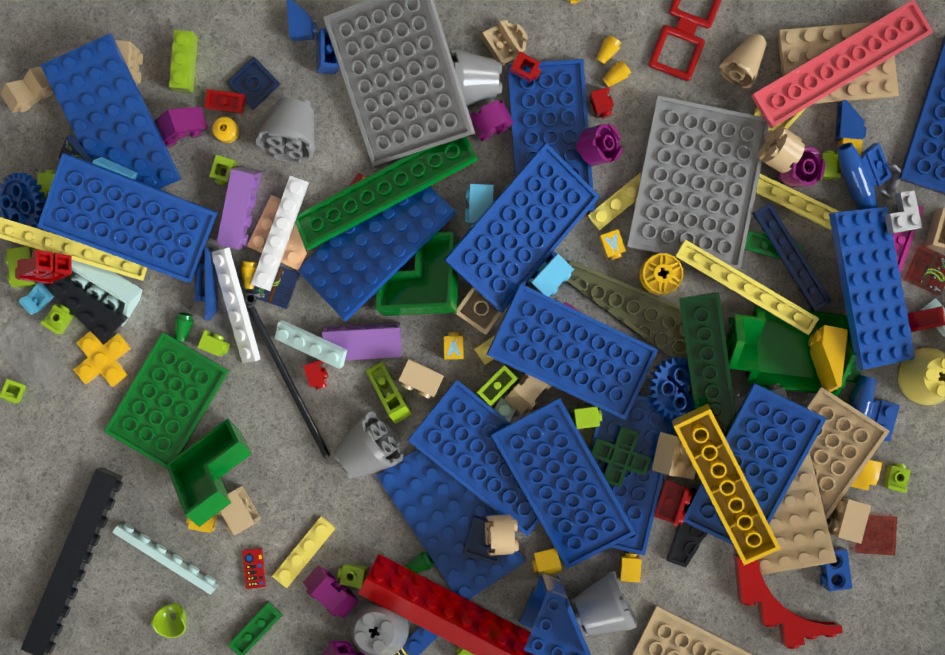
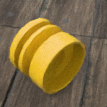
[639,253,683,295]

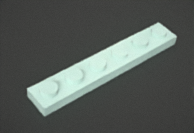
[112,523,218,595]

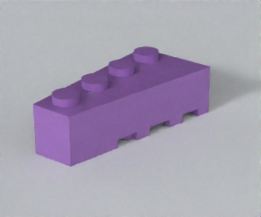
[216,166,263,250]

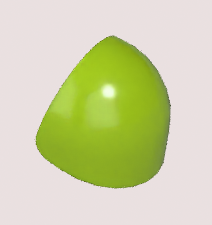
[151,603,187,638]

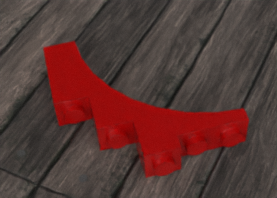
[734,554,843,649]

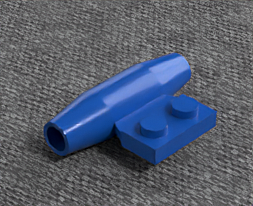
[837,143,892,210]
[848,375,900,442]

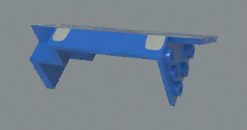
[519,572,591,655]

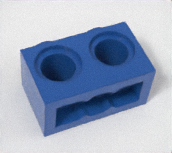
[819,547,853,591]

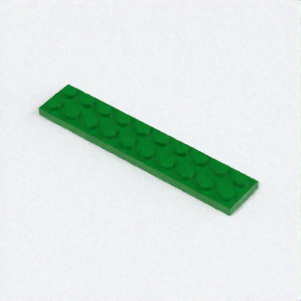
[295,136,478,251]

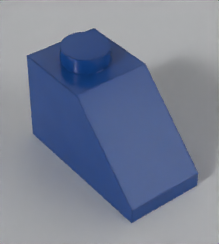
[287,0,318,41]
[835,100,866,141]

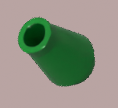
[175,312,194,342]
[405,551,435,573]

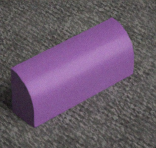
[322,322,402,360]

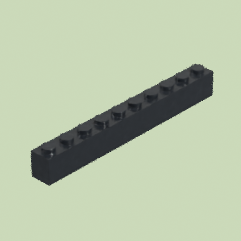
[20,467,123,655]

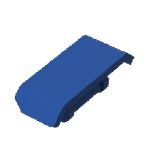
[193,245,218,321]

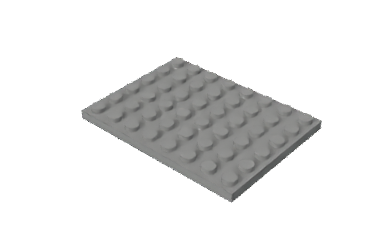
[323,0,475,166]
[626,95,769,270]

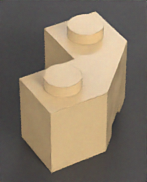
[0,66,54,113]
[504,374,552,414]

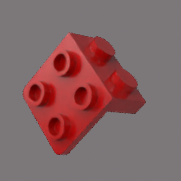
[654,480,692,527]

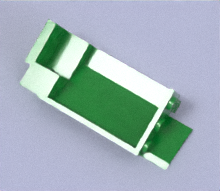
[726,305,861,396]

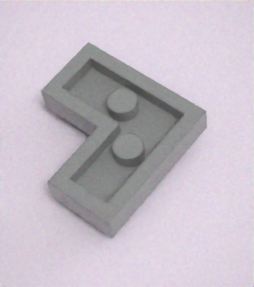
[884,190,922,234]

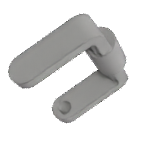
[879,164,902,199]

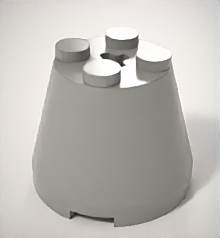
[449,49,502,106]
[256,95,315,163]
[334,412,403,478]
[571,571,637,636]
[351,601,409,655]

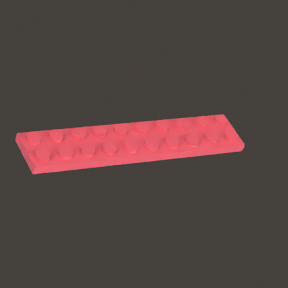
[751,0,933,129]

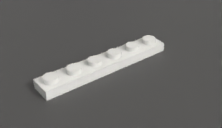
[251,176,309,291]
[211,248,261,363]

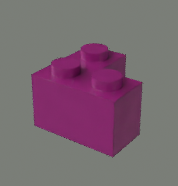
[154,107,208,147]

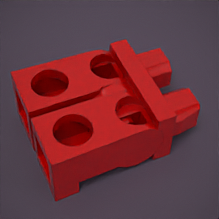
[15,250,72,284]

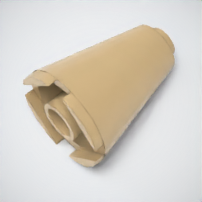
[719,34,767,88]

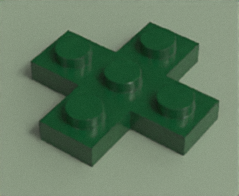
[591,426,652,488]

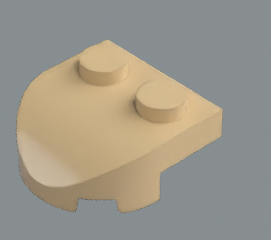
[480,20,527,67]

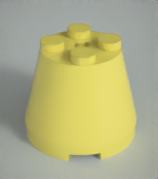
[898,348,945,405]

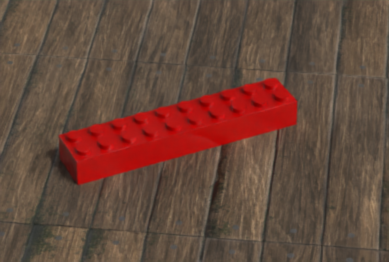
[358,554,534,655]

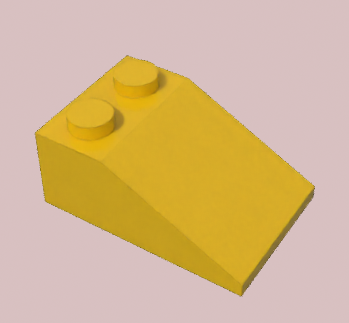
[808,325,848,392]

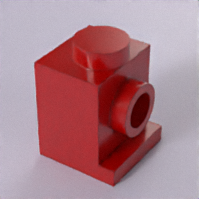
[510,51,541,83]
[589,87,614,119]
[303,360,329,390]

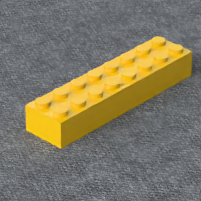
[672,404,781,565]

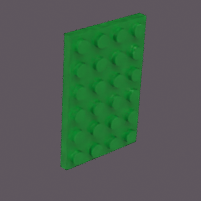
[104,332,230,469]

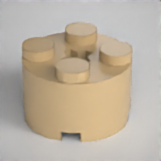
[757,127,805,173]
[485,514,519,556]

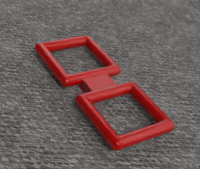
[648,0,721,81]

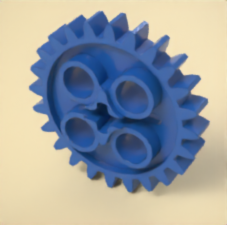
[0,173,46,229]
[647,357,695,420]

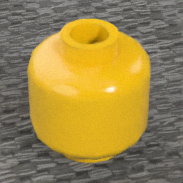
[212,117,239,144]

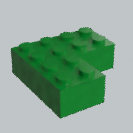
[375,232,460,316]
[166,418,252,527]

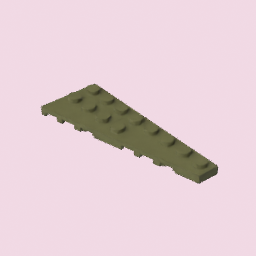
[566,260,687,359]

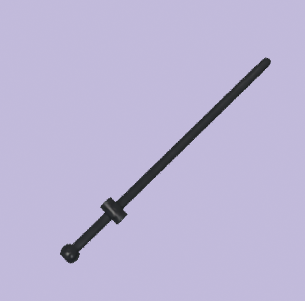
[231,254,330,458]

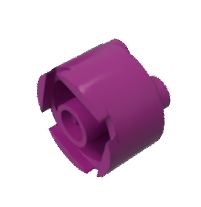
[470,100,513,142]
[576,124,622,166]
[778,147,825,188]

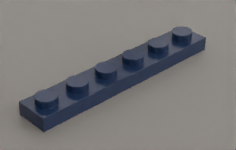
[752,203,832,312]

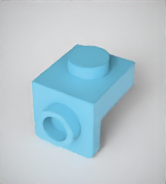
[19,283,55,315]

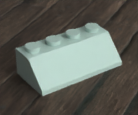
[67,260,142,327]

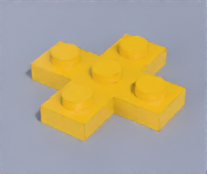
[73,331,131,387]

